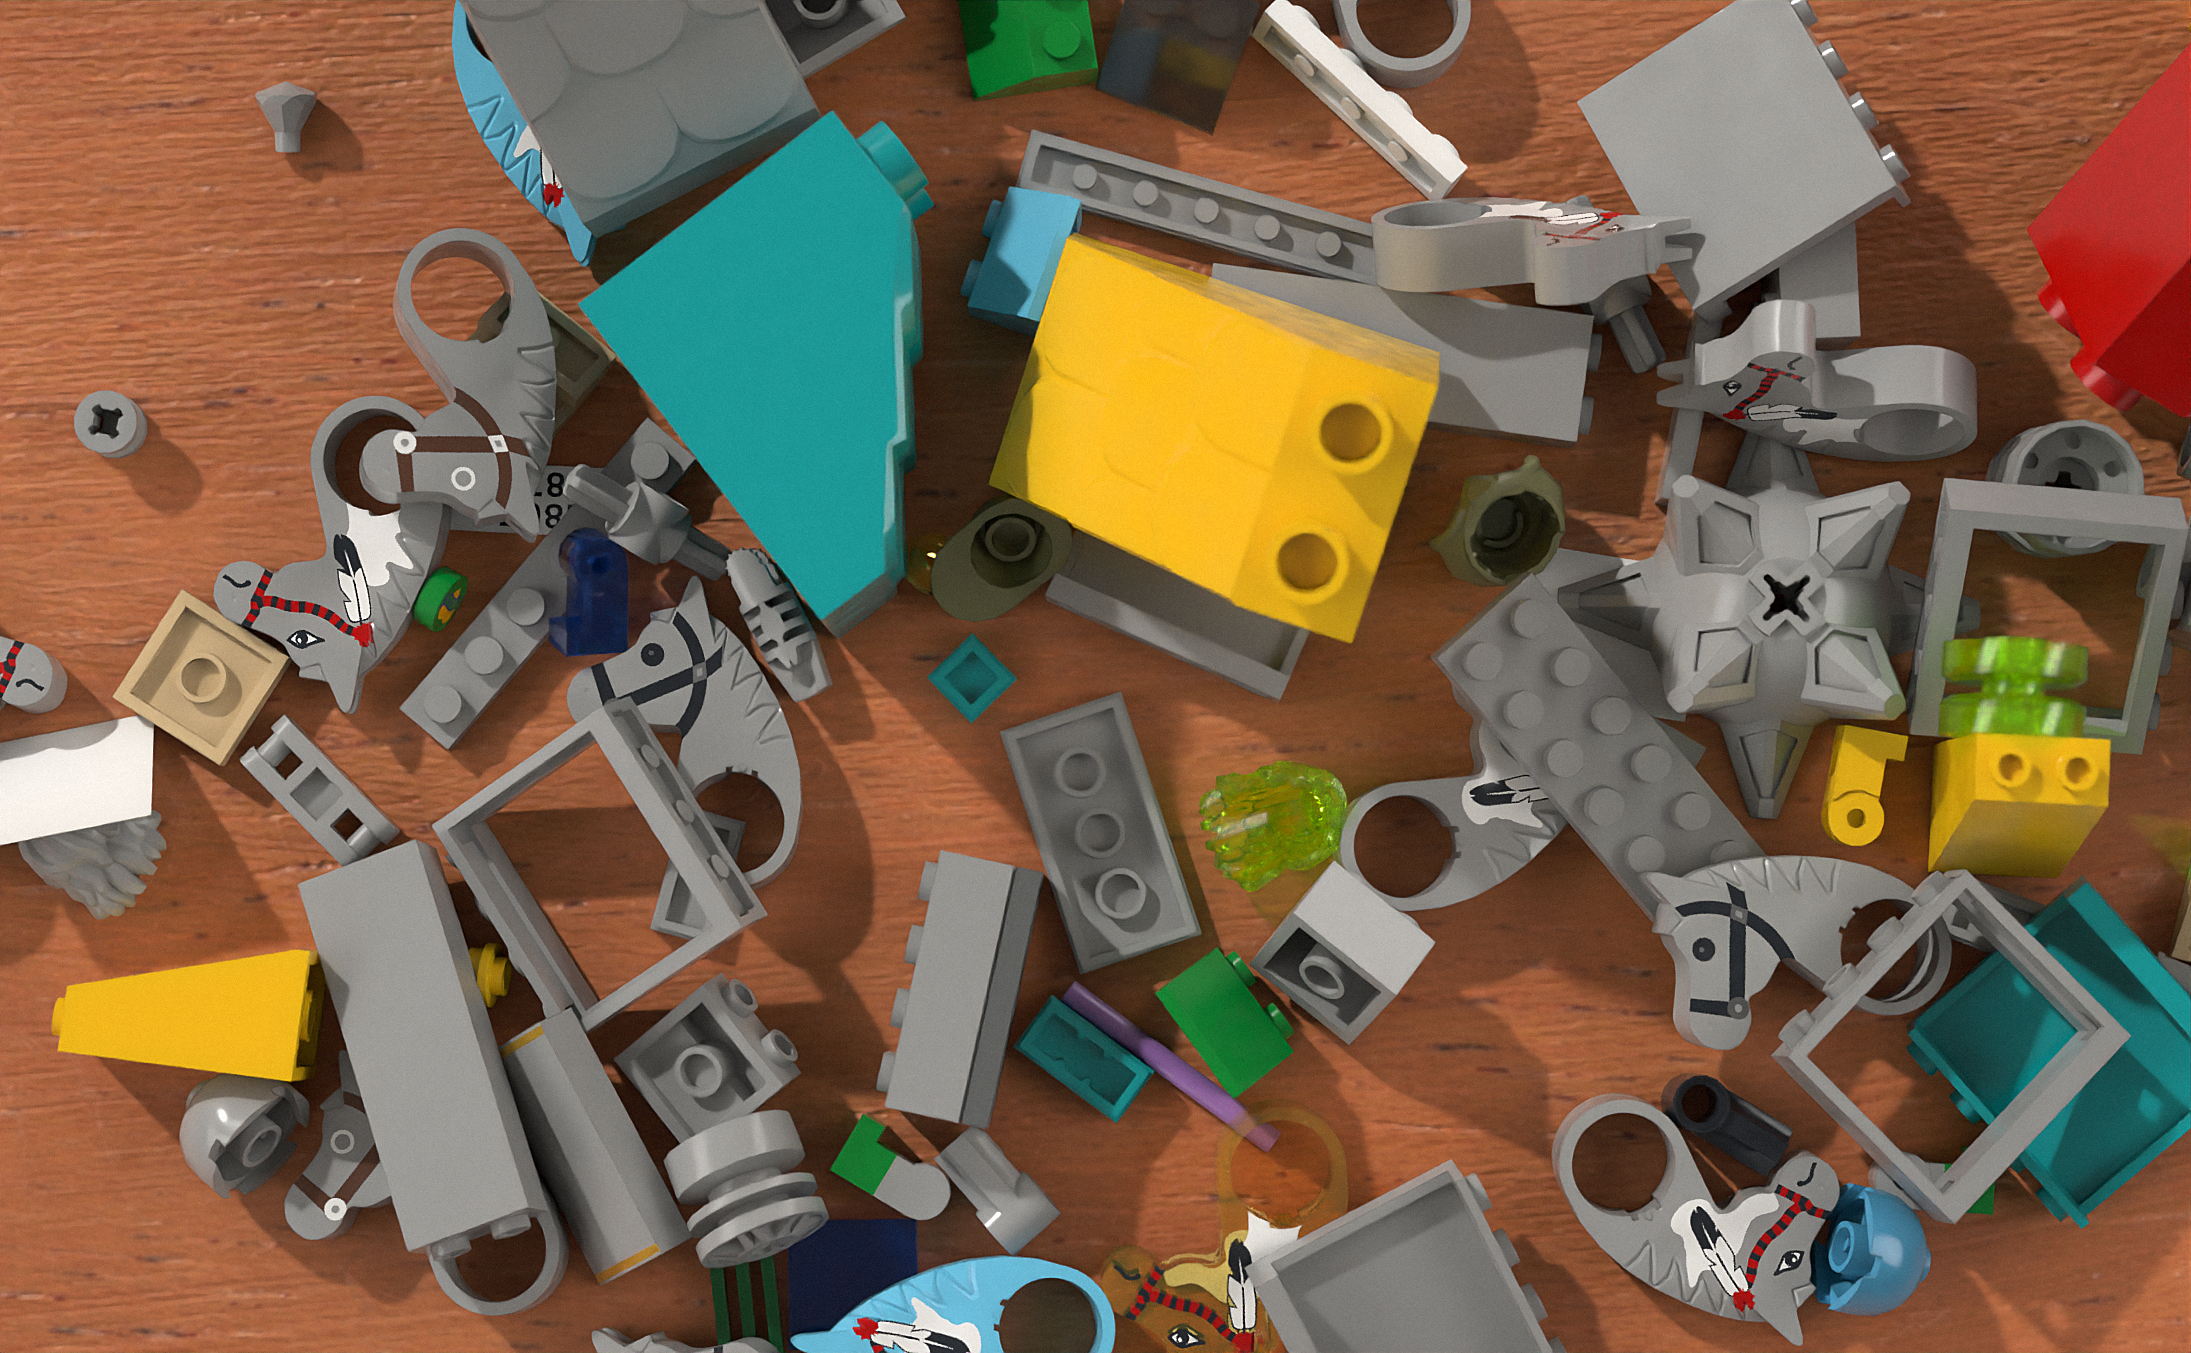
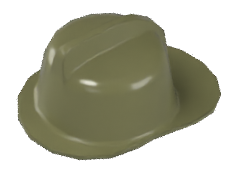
[930,494,1072,622]

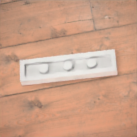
[1252,0,1468,200]

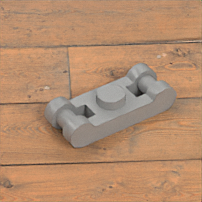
[239,714,401,867]

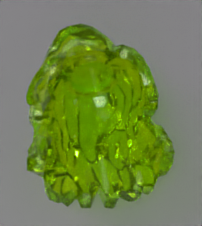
[1199,760,1347,892]

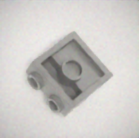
[614,973,802,1144]

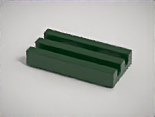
[710,1254,785,1353]

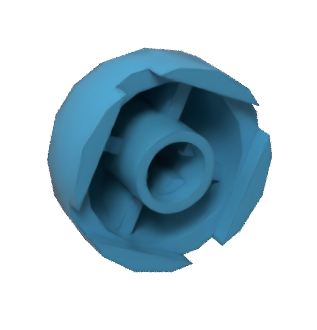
[1810,1183,1931,1316]

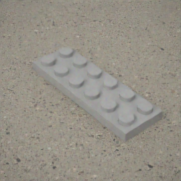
[1430,572,1767,923]

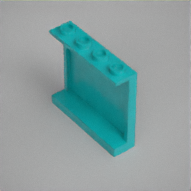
[1906,875,2191,1229]

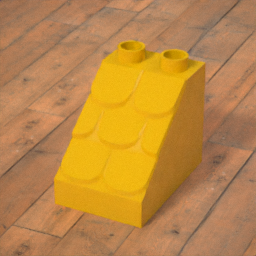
[989,232,1440,644]

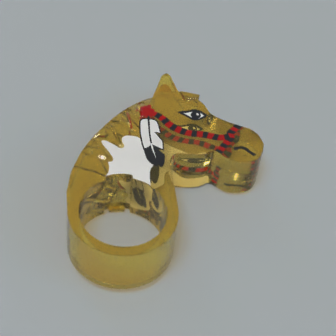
[1100,1099,1348,1353]

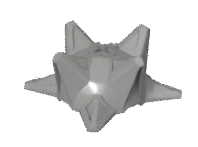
[1558,431,1980,819]

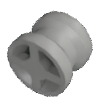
[74,390,148,459]

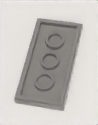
[1000,692,1202,974]

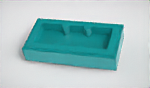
[1013,995,1155,1124]

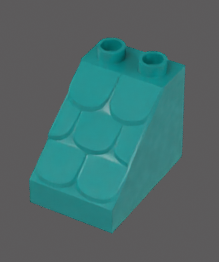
[578,110,934,640]

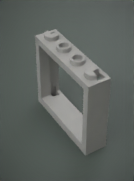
[1905,478,2191,755]
[432,696,768,1034]
[1771,869,2131,1224]

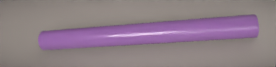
[1060,981,1281,1153]

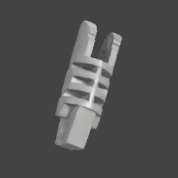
[725,548,833,703]

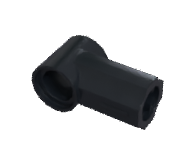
[1661,1073,1793,1177]

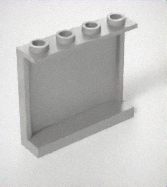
[1577,0,1912,326]
[1045,529,1310,703]
[1244,1159,1567,1353]

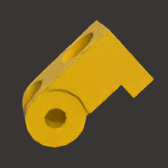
[1821,725,1909,846]

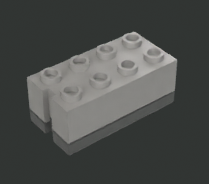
[876,850,1045,1129]

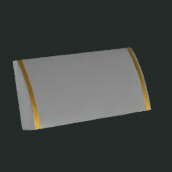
[498,1008,693,1286]

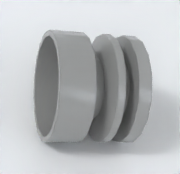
[1984,419,2145,559]
[663,1110,829,1268]

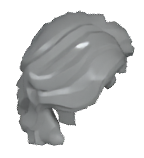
[18,810,167,920]

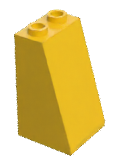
[1928,733,2111,878]
[52,950,328,1082]

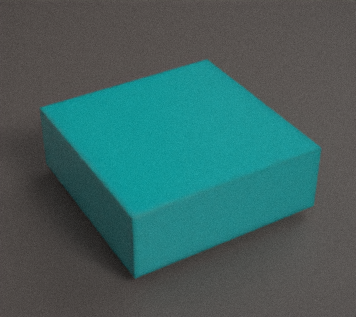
[927,633,1017,724]

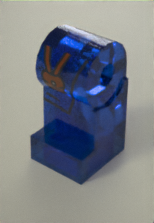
[549,527,629,657]

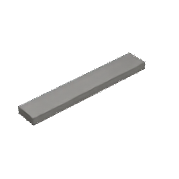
[1016,130,1379,286]

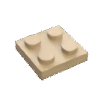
[113,590,293,766]

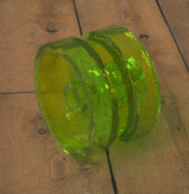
[1937,636,2089,738]

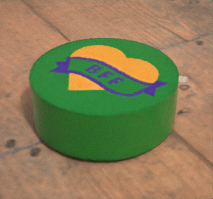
[413,566,468,633]

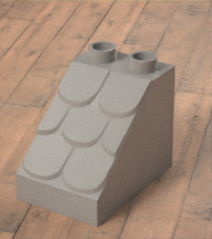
[459,0,822,238]

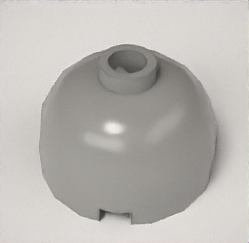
[179,1073,310,1198]

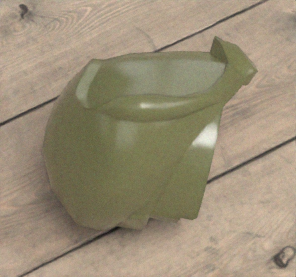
[1429,455,1566,587]

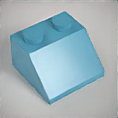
[961,186,1082,338]

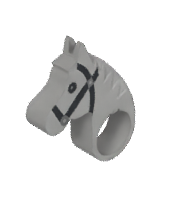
[566,576,803,890]
[1638,855,1952,1050]

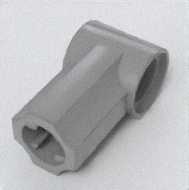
[934,1126,1062,1256]

